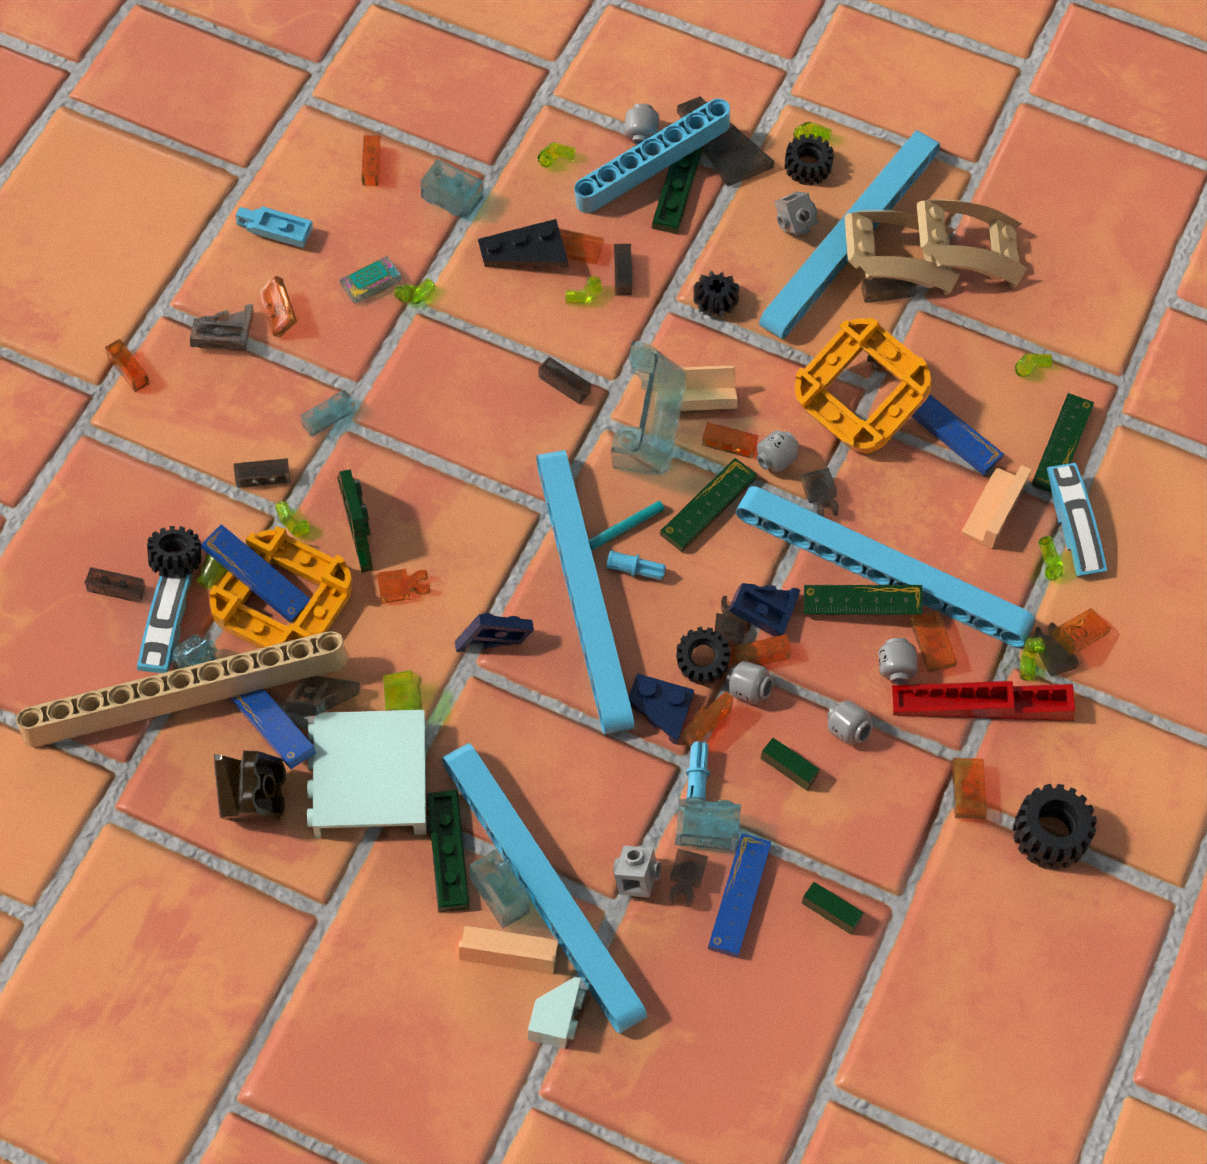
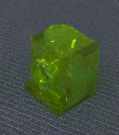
[383,670,422,711]

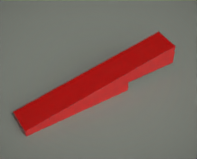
[892,681,1075,721]

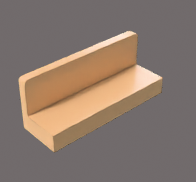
[651,365,737,412]
[962,465,1032,549]
[459,926,558,974]

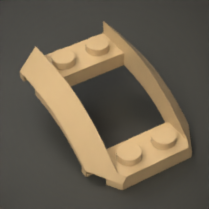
[917,198,1028,289]
[845,210,960,296]

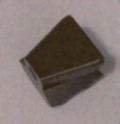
[214,750,286,822]

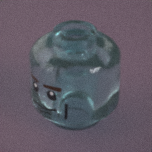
[171,635,217,670]

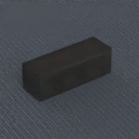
[613,244,632,295]
[861,278,917,303]
[538,357,591,404]
[234,458,291,488]
[84,567,146,603]

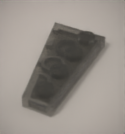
[677,96,774,187]

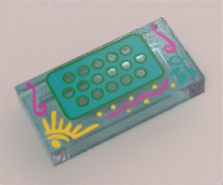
[340,256,401,304]

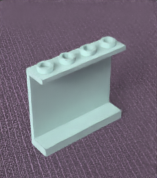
[307,710,427,838]

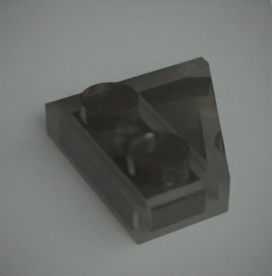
[190,304,254,351]

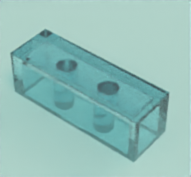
[300,389,356,437]

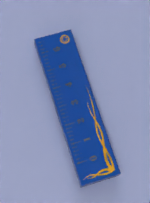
[911,395,1004,476]
[201,524,310,623]
[229,689,316,770]
[708,833,771,958]

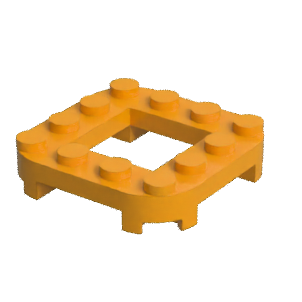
[795,317,933,454]
[210,526,352,648]

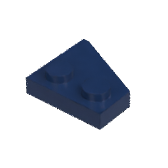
[728,583,800,639]
[455,613,534,652]
[629,673,694,745]

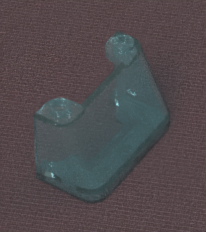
[611,341,686,475]

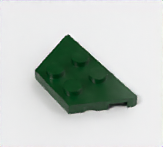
[337,469,373,572]

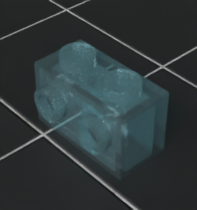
[420,159,484,219]
[675,797,741,851]
[469,850,532,929]

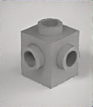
[774,191,818,236]
[613,846,661,898]

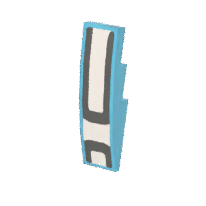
[1047,463,1107,577]
[137,572,193,673]

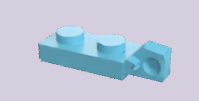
[236,206,313,248]

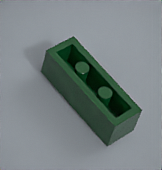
[760,737,820,790]
[802,881,864,935]

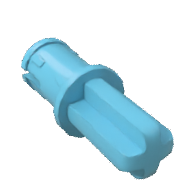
[606,550,666,580]
[686,741,710,803]

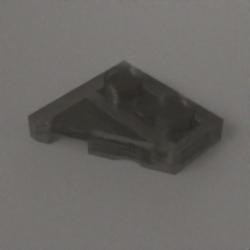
[286,676,360,717]

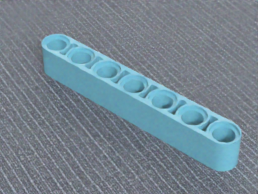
[574,99,730,213]

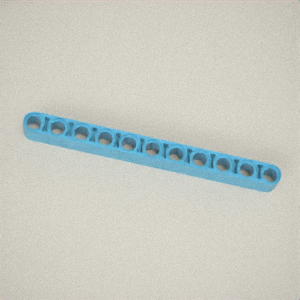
[759,130,941,339]
[536,450,634,735]
[735,486,1036,647]
[442,743,647,1034]

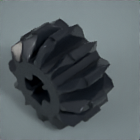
[693,270,739,317]

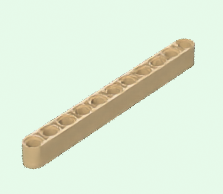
[16,631,347,747]

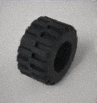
[1013,784,1097,869]

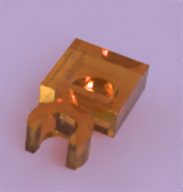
[377,569,430,604]

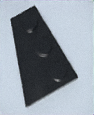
[478,219,569,268]

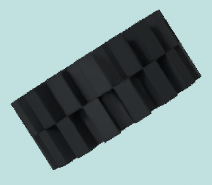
[784,134,834,185]
[147,526,202,578]
[676,627,730,684]

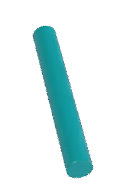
[588,501,665,551]

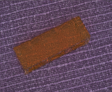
[361,135,381,186]
[105,339,150,392]
[702,422,759,459]
[731,634,791,667]

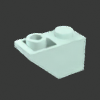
[528,977,585,1049]

